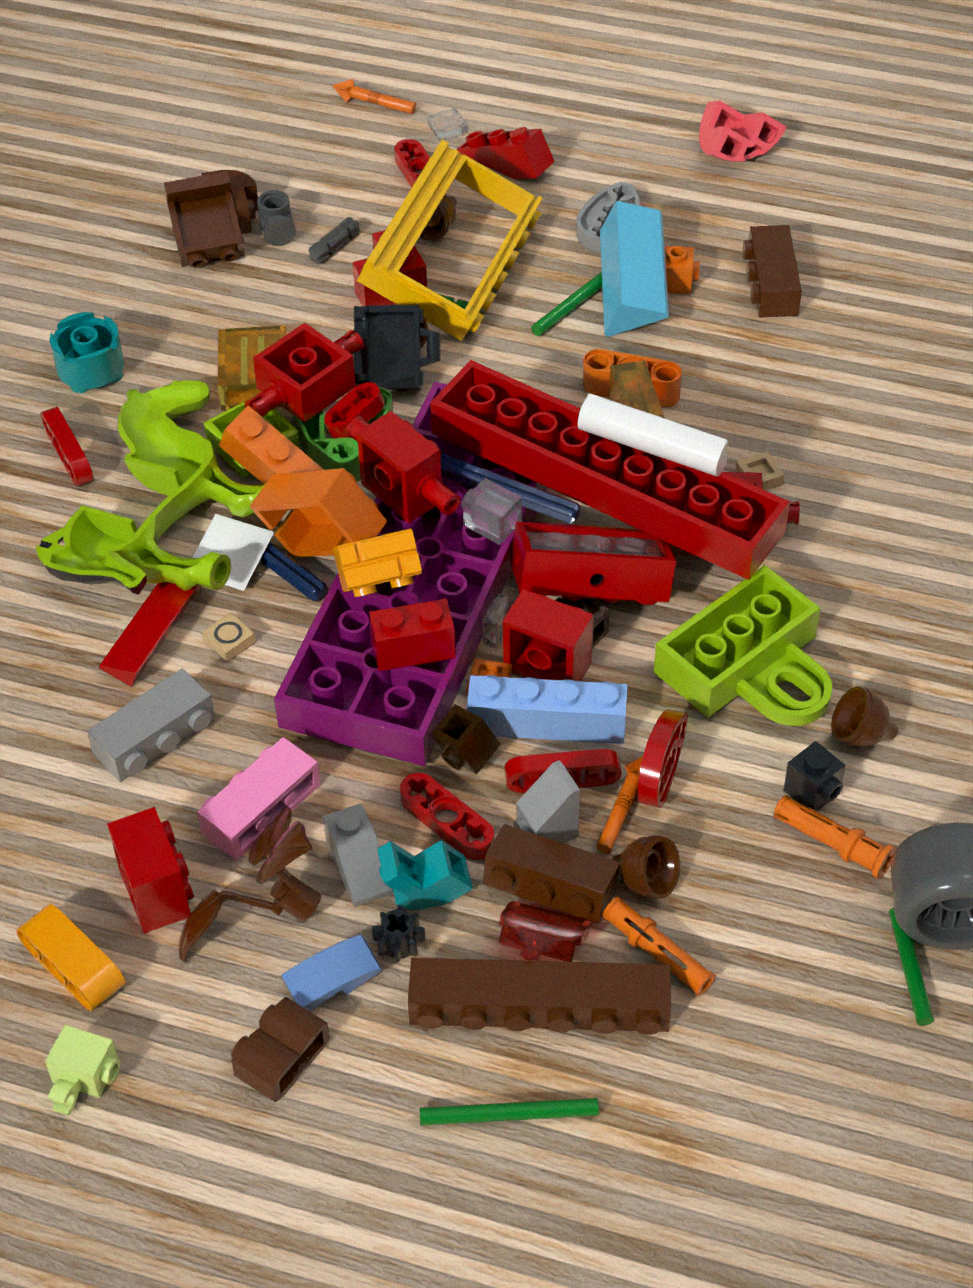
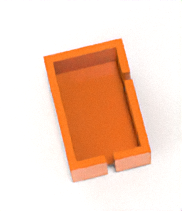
[249,468,387,557]

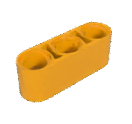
[16,903,126,1011]

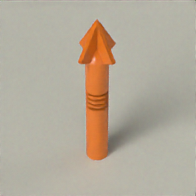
[331,79,416,115]
[596,756,643,854]

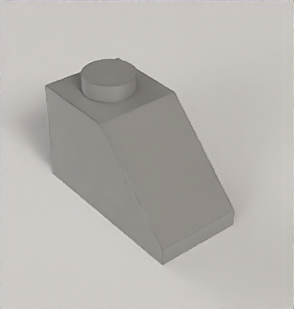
[513,760,580,843]
[323,803,393,907]

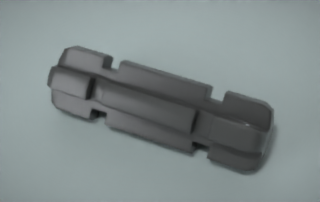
[308,217,360,264]

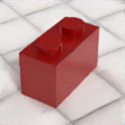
[369,598,456,671]

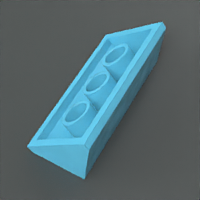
[600,201,669,337]

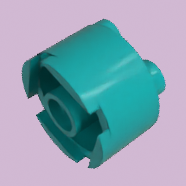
[49,312,124,393]

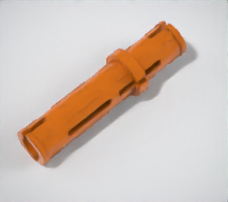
[602,897,716,996]

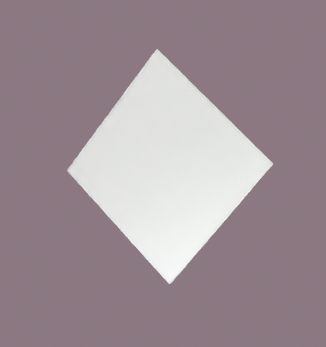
[192,514,274,591]

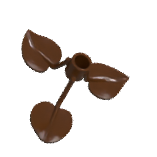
[179,806,321,963]

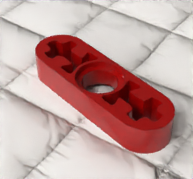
[394,139,447,194]
[40,406,94,487]
[504,749,622,793]
[400,773,494,860]

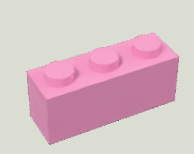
[197,737,321,861]

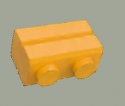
[333,529,422,597]

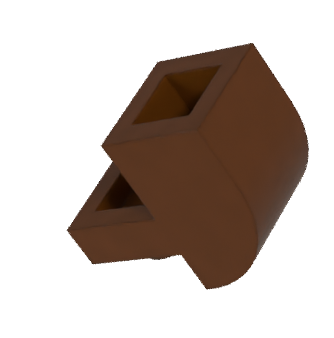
[201,170,258,234]

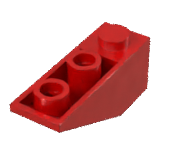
[456,127,555,179]

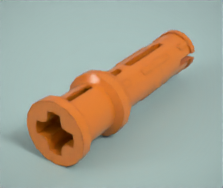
[773,795,896,879]

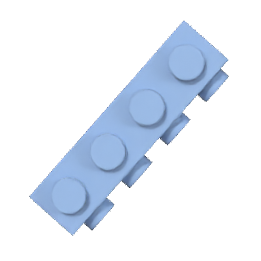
[467,675,627,744]

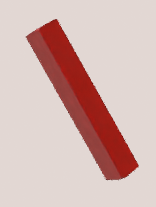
[99,582,202,687]

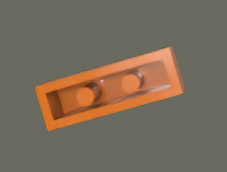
[219,405,324,484]

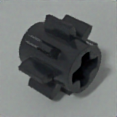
[372,906,425,962]

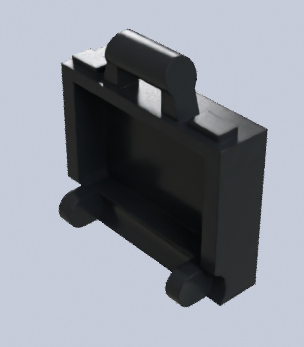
[353,305,441,390]

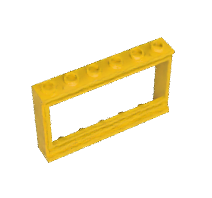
[357,139,542,341]

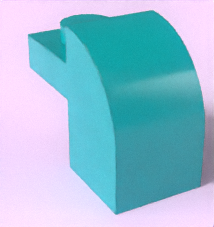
[377,840,473,910]

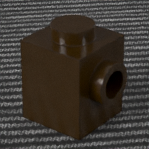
[431,704,501,774]

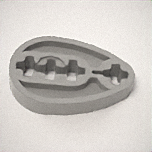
[576,182,640,253]

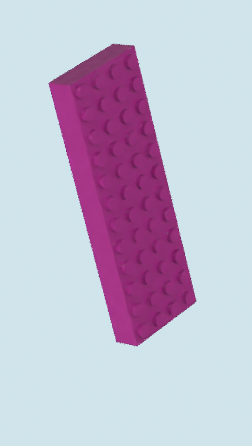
[274,381,548,767]

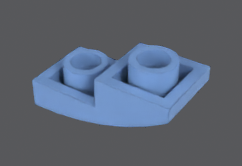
[281,934,383,1011]

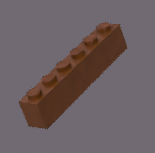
[408,958,671,1035]

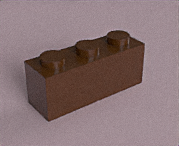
[743,225,802,317]
[483,824,620,924]

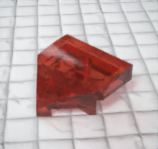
[499,900,591,962]

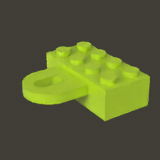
[654,565,832,726]

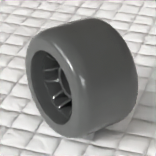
[891,822,973,950]

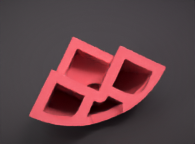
[699,100,787,162]

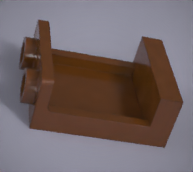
[164,171,245,268]

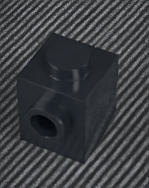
[783,741,845,811]

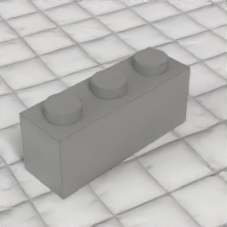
[87,668,215,783]

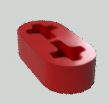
[324,382,385,438]

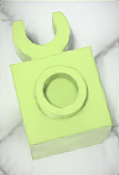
[45,1024,120,1116]

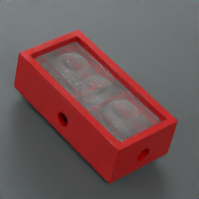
[510,521,676,605]

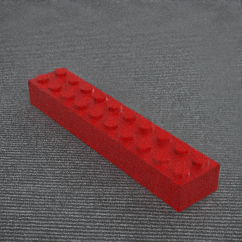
[430,360,790,580]

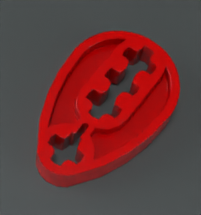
[638,709,688,808]

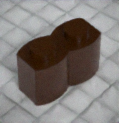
[231,997,329,1102]

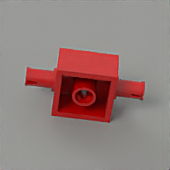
[245,323,364,423]
[346,411,461,523]

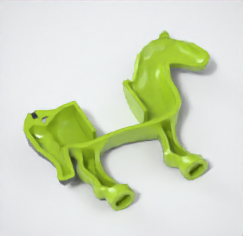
[36,381,266,595]

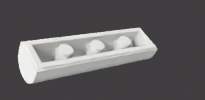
[578,394,728,477]

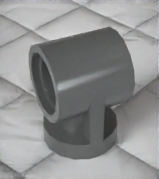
[257,190,296,246]

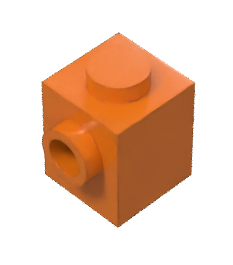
[664,246,700,294]

